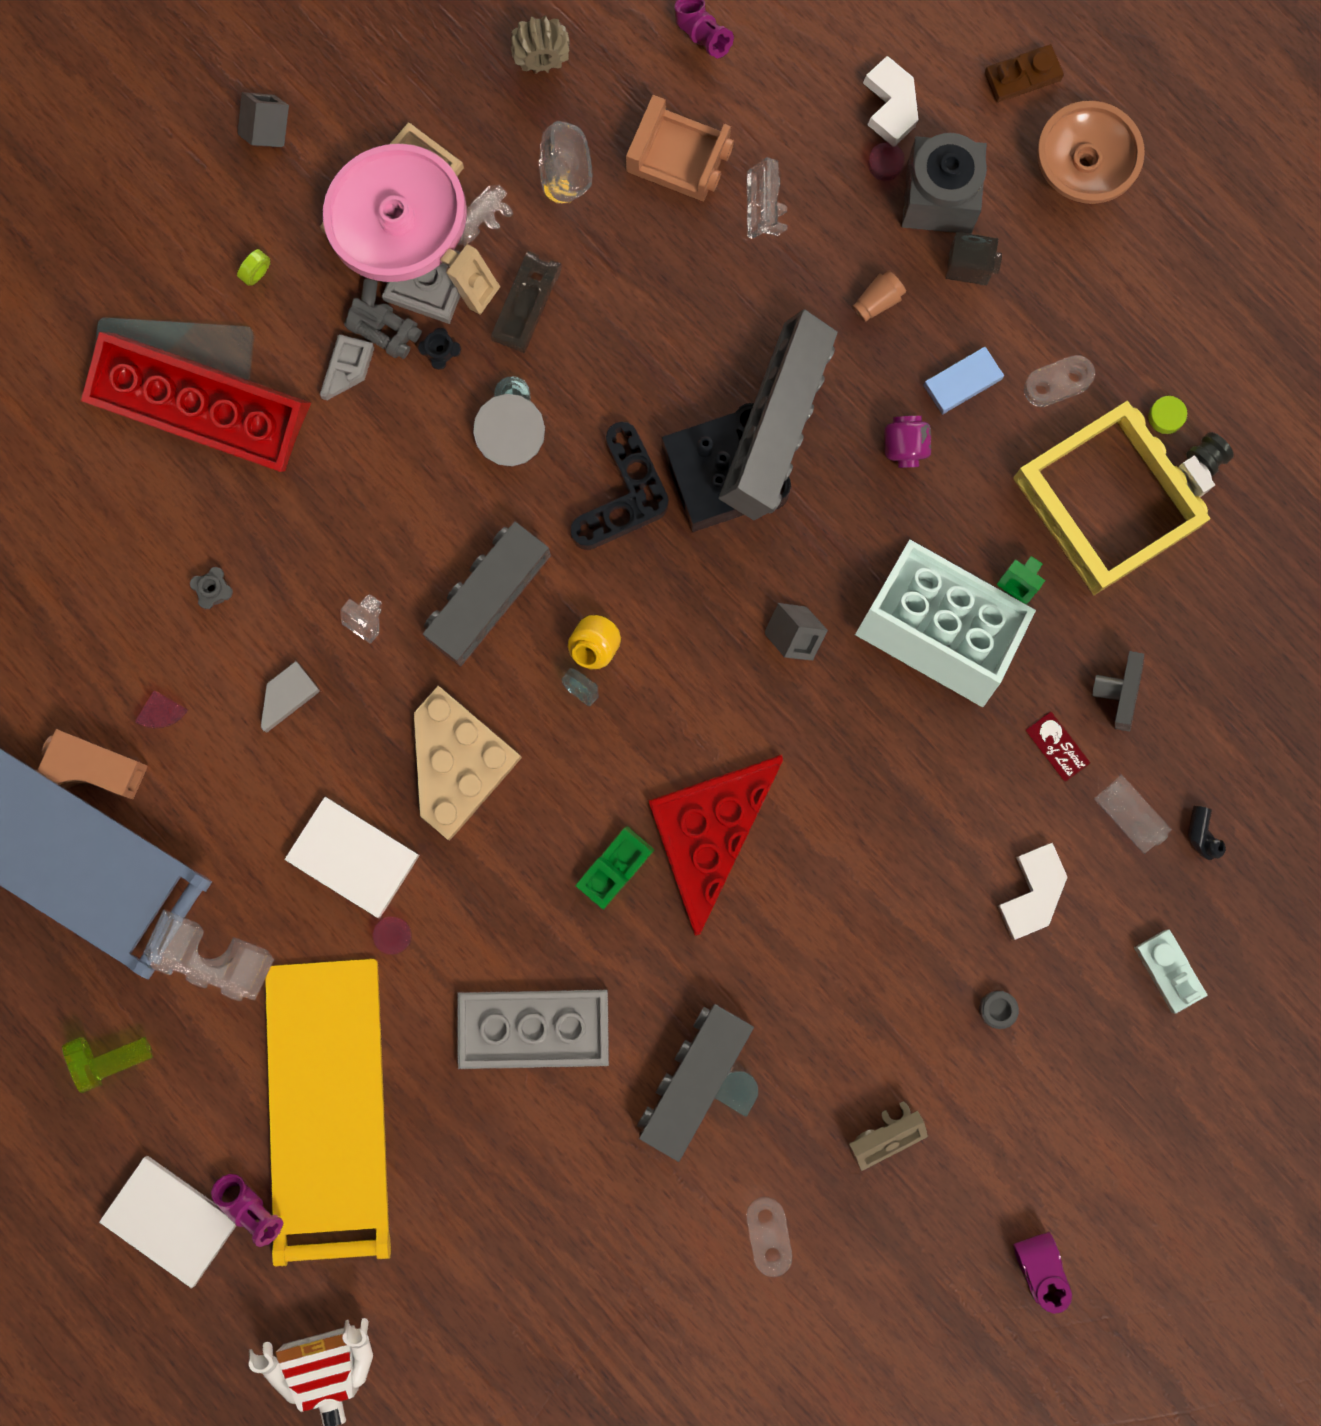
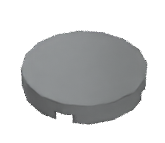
[473,394,545,466]

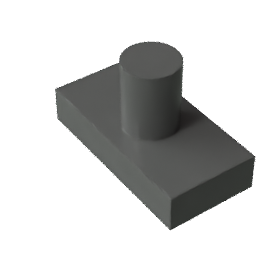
[1093,651,1144,732]

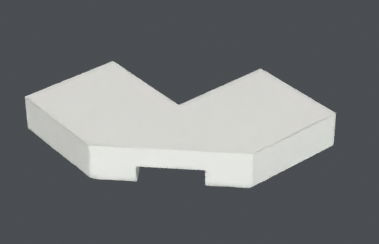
[863,56,919,147]
[998,843,1067,940]

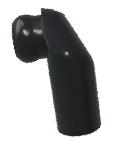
[1188,806,1226,860]

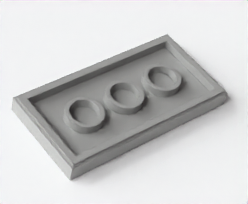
[458,990,609,1069]

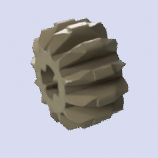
[511,15,570,74]

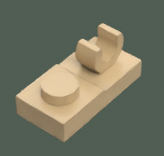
[440,244,500,315]

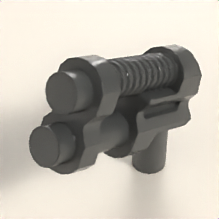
[344,279,422,359]

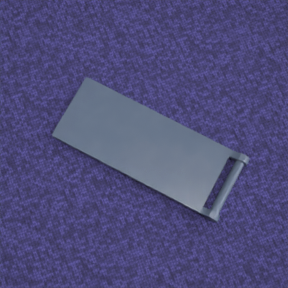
[0,748,212,979]

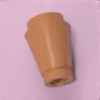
[852,270,906,322]

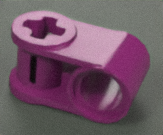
[1013,1232,1072,1314]

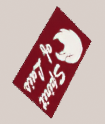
[1025,712,1091,782]

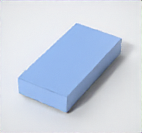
[923,347,1004,415]

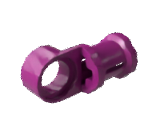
[675,0,734,59]
[211,1174,284,1247]

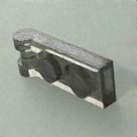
[491,251,562,353]

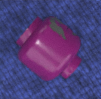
[884,416,931,468]

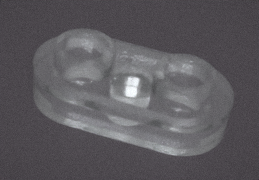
[1024,355,1095,407]
[746,1197,792,1277]

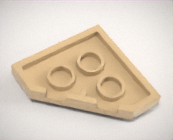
[414,686,522,841]

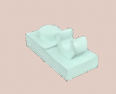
[1134,929,1208,1014]

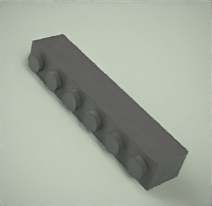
[718,309,838,520]

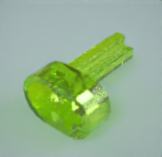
[62,1037,153,1093]

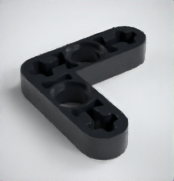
[571,422,669,550]

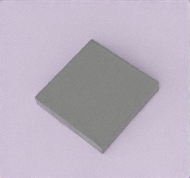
[382,250,461,324]

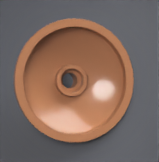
[1037,101,1145,204]

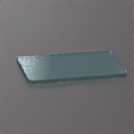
[96,318,254,381]

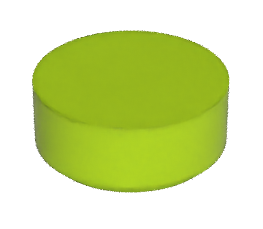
[237,249,270,286]
[1148,396,1187,434]

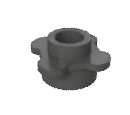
[190,567,233,609]

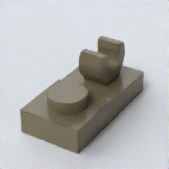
[849,1102,928,1171]

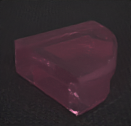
[135,691,188,728]

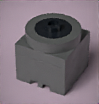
[902,133,987,234]

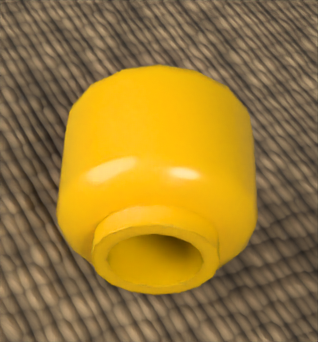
[568,615,621,669]

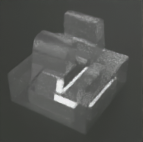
[341,594,382,644]

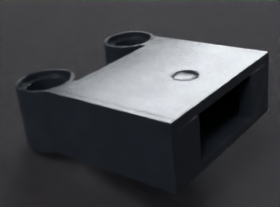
[662,403,791,532]

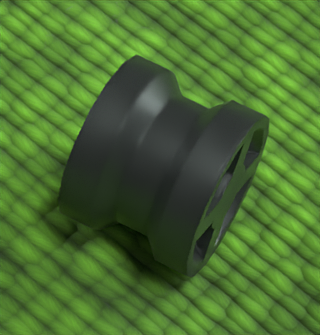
[1186,432,1234,477]

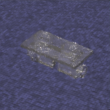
[1094,774,1172,854]

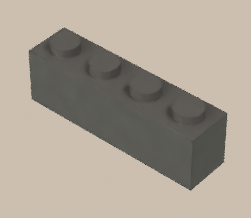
[423,521,551,667]
[636,1004,754,1162]

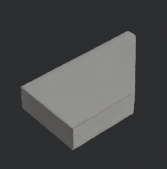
[320,334,375,400]
[261,661,320,733]

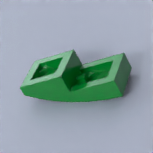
[575,826,655,910]

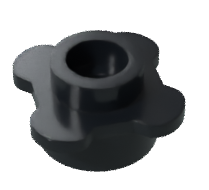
[418,328,461,370]

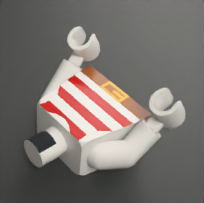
[249,1318,373,1426]

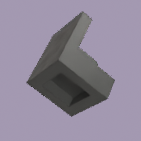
[238,92,289,147]
[765,603,828,661]

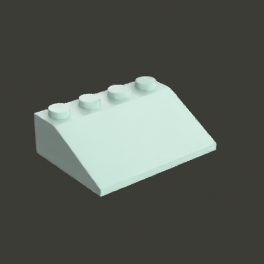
[855,540,1036,707]

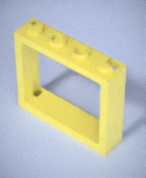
[1013,400,1211,595]

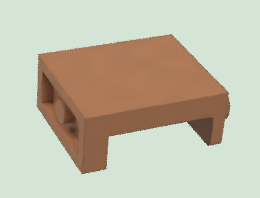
[626,95,734,202]

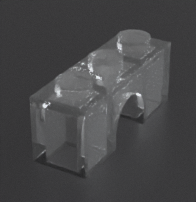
[144,910,274,1001]

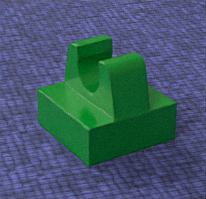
[996,556,1045,605]

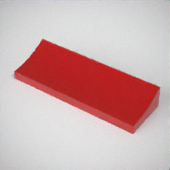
[81,332,311,472]

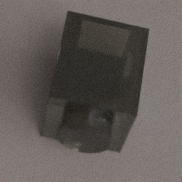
[945,232,1002,286]

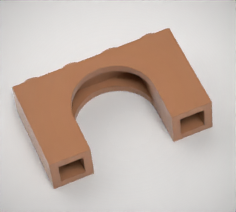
[36,729,148,799]

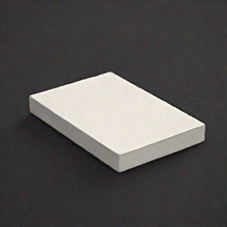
[284,797,420,918]
[99,1156,236,1288]

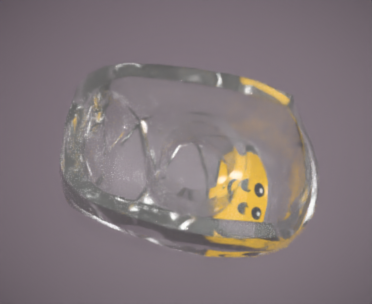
[539,121,593,204]

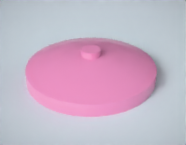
[323,144,467,282]

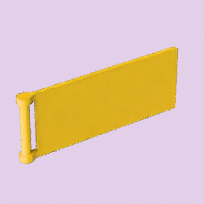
[265,959,391,1267]

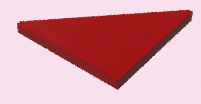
[648,755,784,936]

